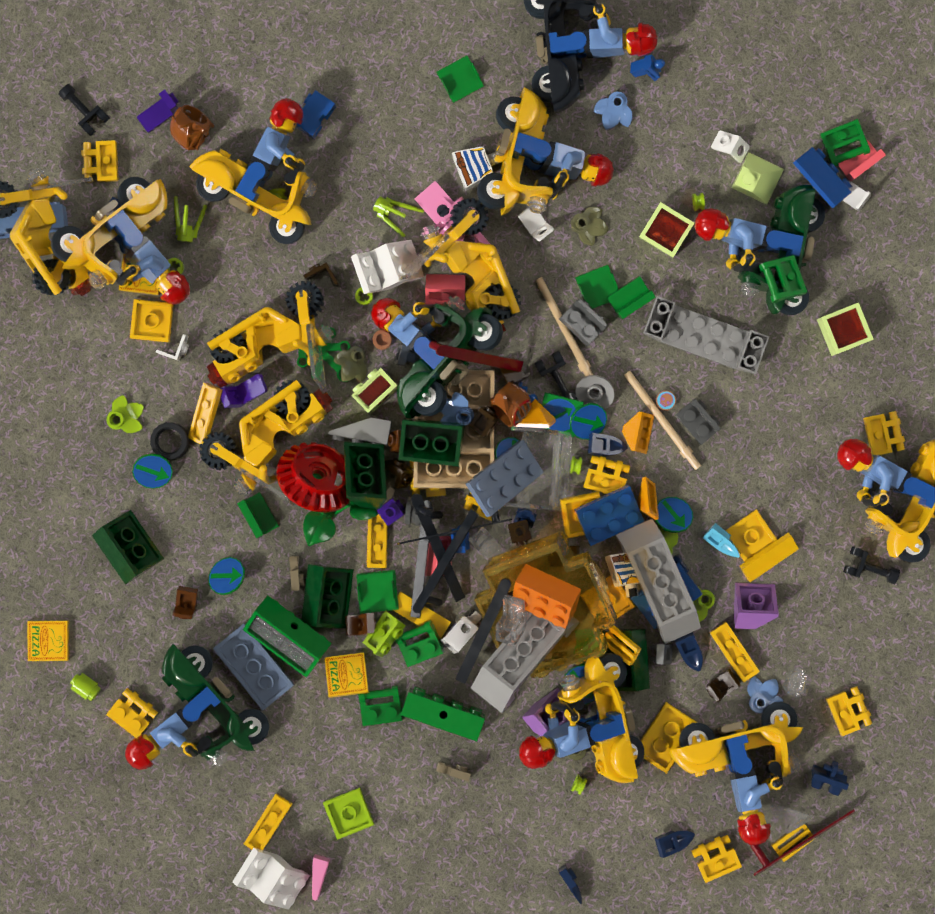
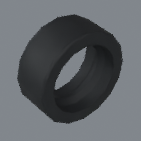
[150,422,190,460]

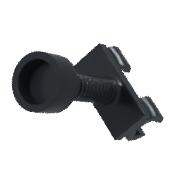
[58,84,110,136]
[535,350,577,400]
[843,547,900,585]

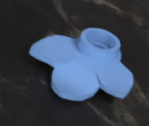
[594,91,632,130]
[440,392,474,425]
[747,676,783,713]

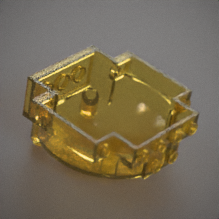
[474,531,617,678]

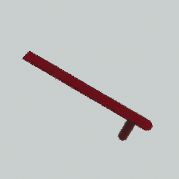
[429,341,524,372]
[750,809,855,876]

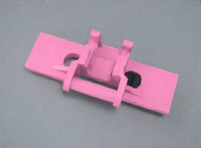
[414,181,490,244]

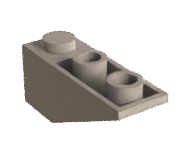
[328,418,392,445]

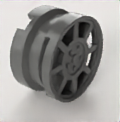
[405,497,424,526]

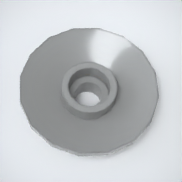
[575,375,615,409]

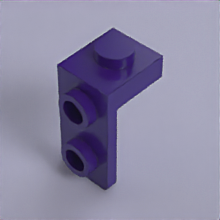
[137,89,179,133]
[220,374,268,408]

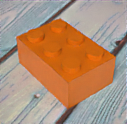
[511,564,581,629]

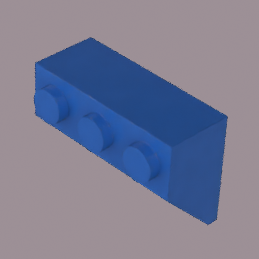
[793,147,852,208]

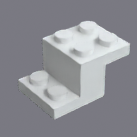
[351,240,424,294]
[233,848,310,910]

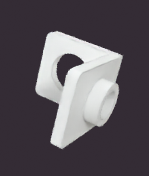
[711,131,750,163]
[843,181,871,212]
[518,205,554,241]
[156,334,189,361]

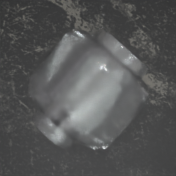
[783,668,812,699]

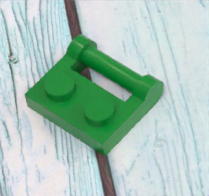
[820,119,870,167]
[759,255,807,303]
[395,620,445,667]
[358,685,402,726]

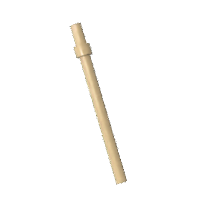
[535,277,593,377]
[624,371,701,470]

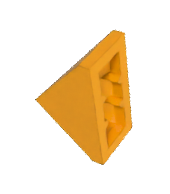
[512,399,556,428]
[622,411,654,454]
[637,477,659,520]

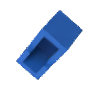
[296,90,336,139]

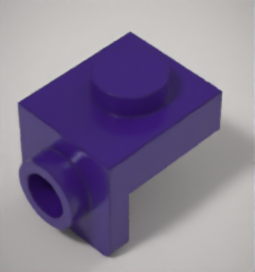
[377,499,405,526]

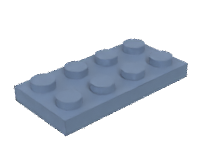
[465,440,544,517]
[213,623,295,710]

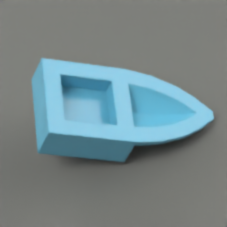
[703,523,740,558]

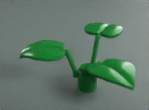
[303,473,378,546]

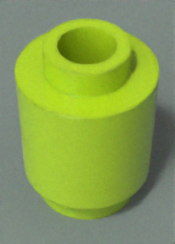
[70,673,101,701]

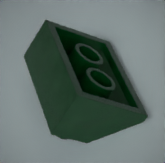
[399,417,465,467]
[344,442,387,509]
[92,510,164,585]
[301,564,354,628]
[601,629,650,691]

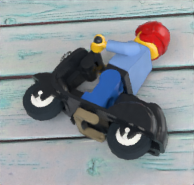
[524,0,658,113]

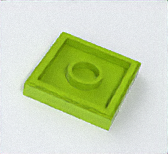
[323,787,374,840]

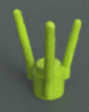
[174,196,207,243]
[373,196,424,237]

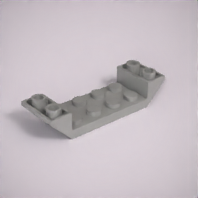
[643,296,769,374]
[616,519,701,644]
[471,612,580,713]

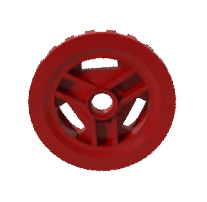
[276,442,350,513]

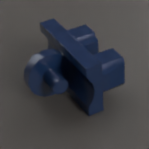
[811,761,849,796]

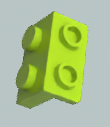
[362,611,406,657]

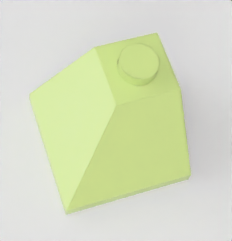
[731,152,784,205]

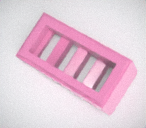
[312,854,330,901]

